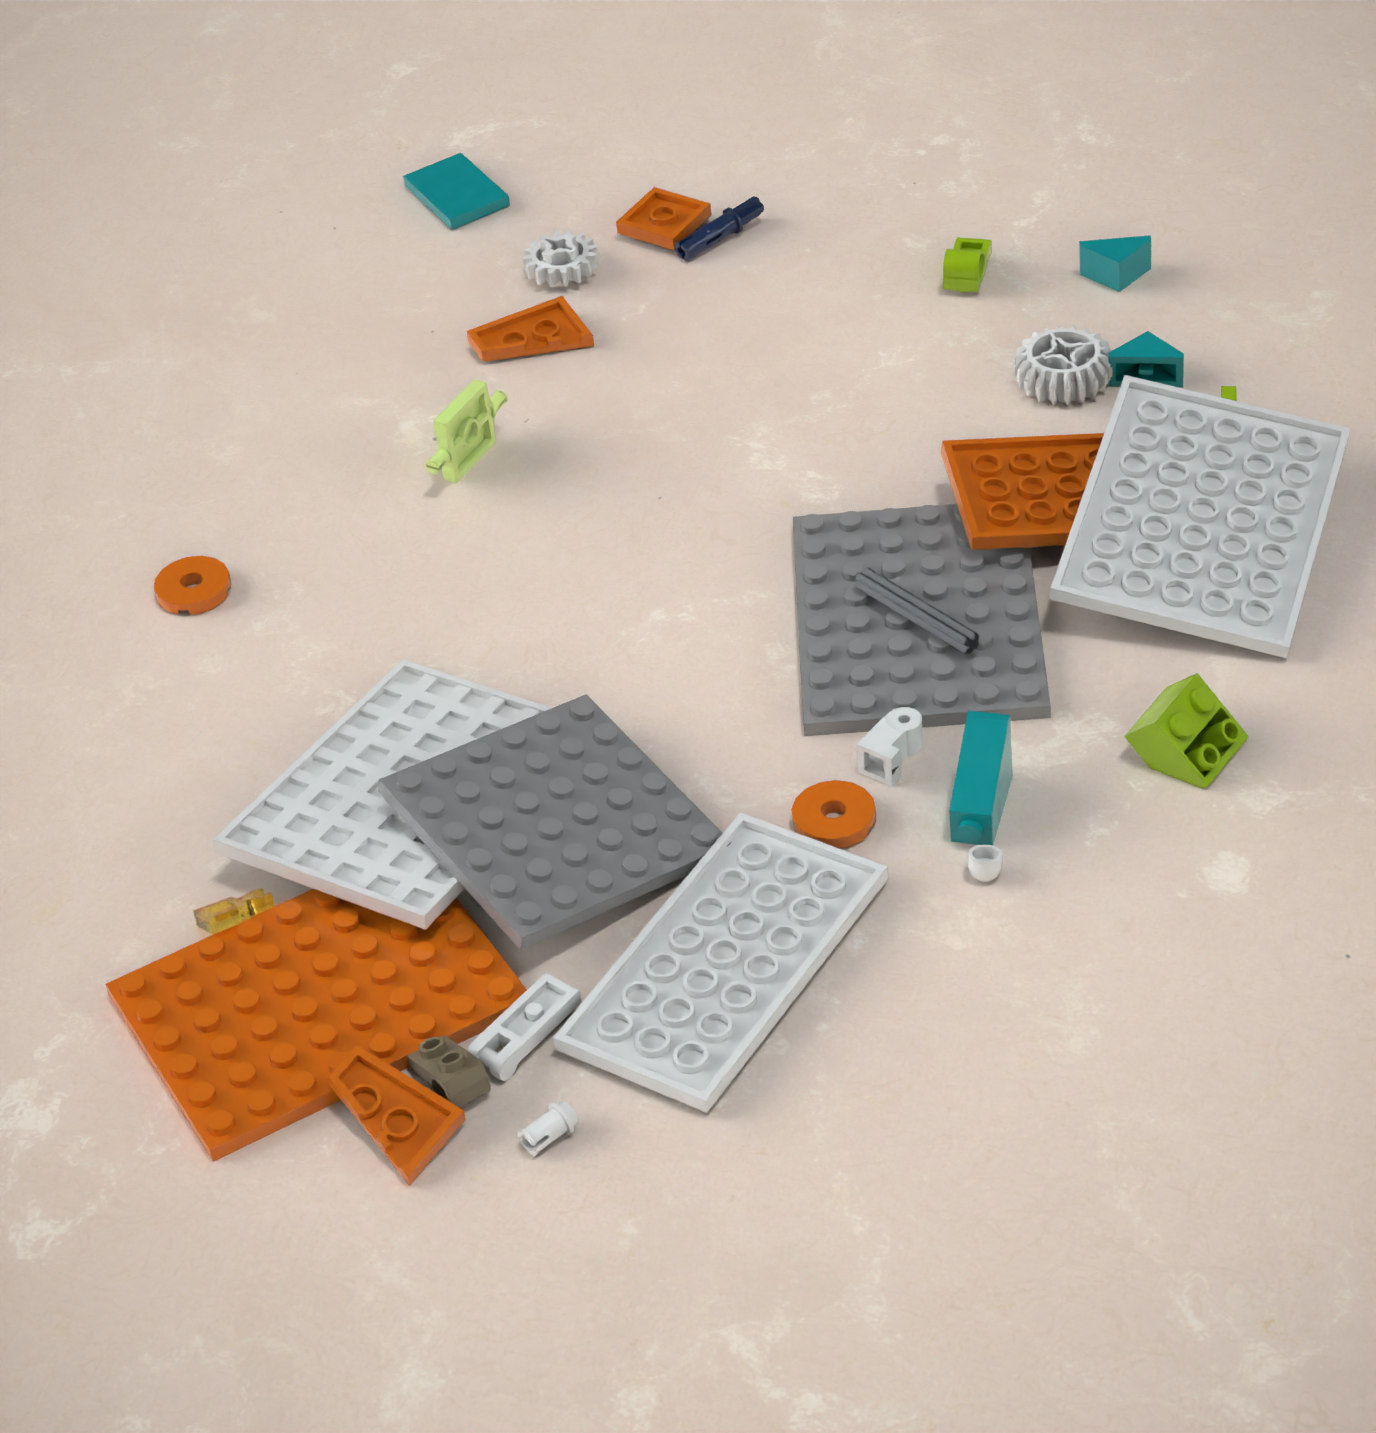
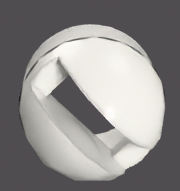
[968,845,1003,882]

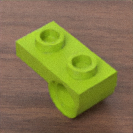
[943,237,992,293]

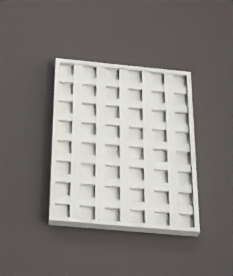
[213,659,551,930]

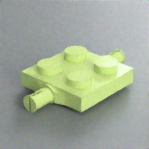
[425,379,508,483]

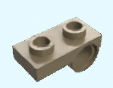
[407,1035,491,1108]

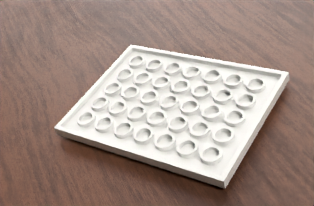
[1049,375,1351,658]

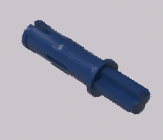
[674,196,764,261]

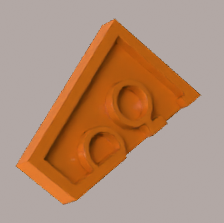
[467,296,594,362]
[328,1044,466,1186]

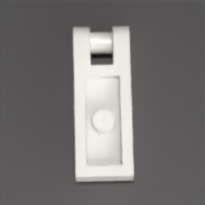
[467,973,581,1081]

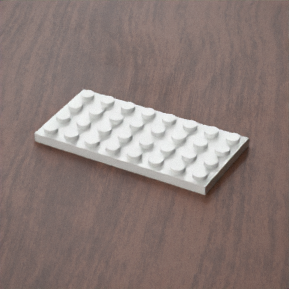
[553,812,889,1113]

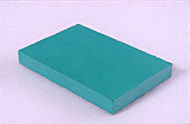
[403,152,510,230]

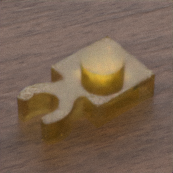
[193,888,275,934]

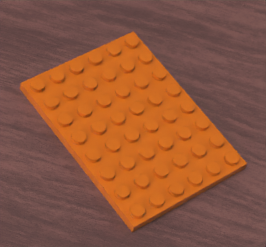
[105,889,527,1162]

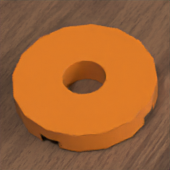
[154,555,231,615]
[791,780,876,849]

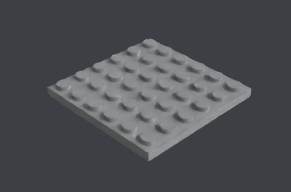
[378,694,731,950]

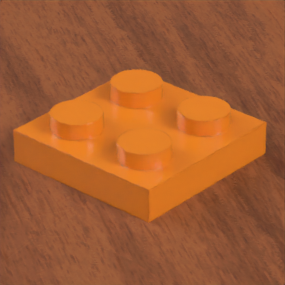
[616,187,712,250]

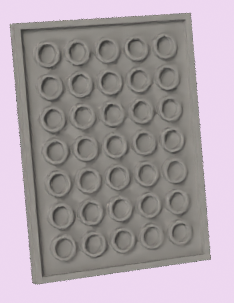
[793,504,1051,736]

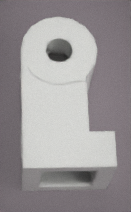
[856,707,923,787]

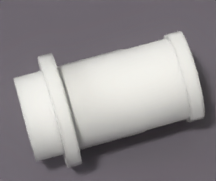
[517,1101,578,1156]

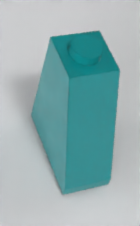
[949,710,1013,846]

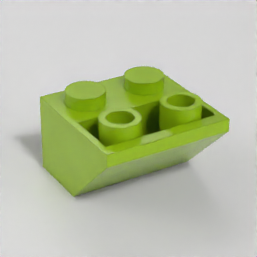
[1124,673,1249,789]

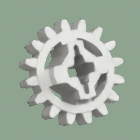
[523,230,599,287]

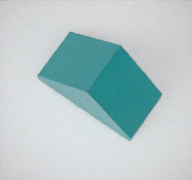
[1079,235,1151,292]
[1108,331,1184,388]

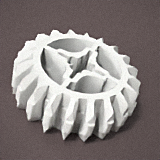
[1014,325,1112,406]

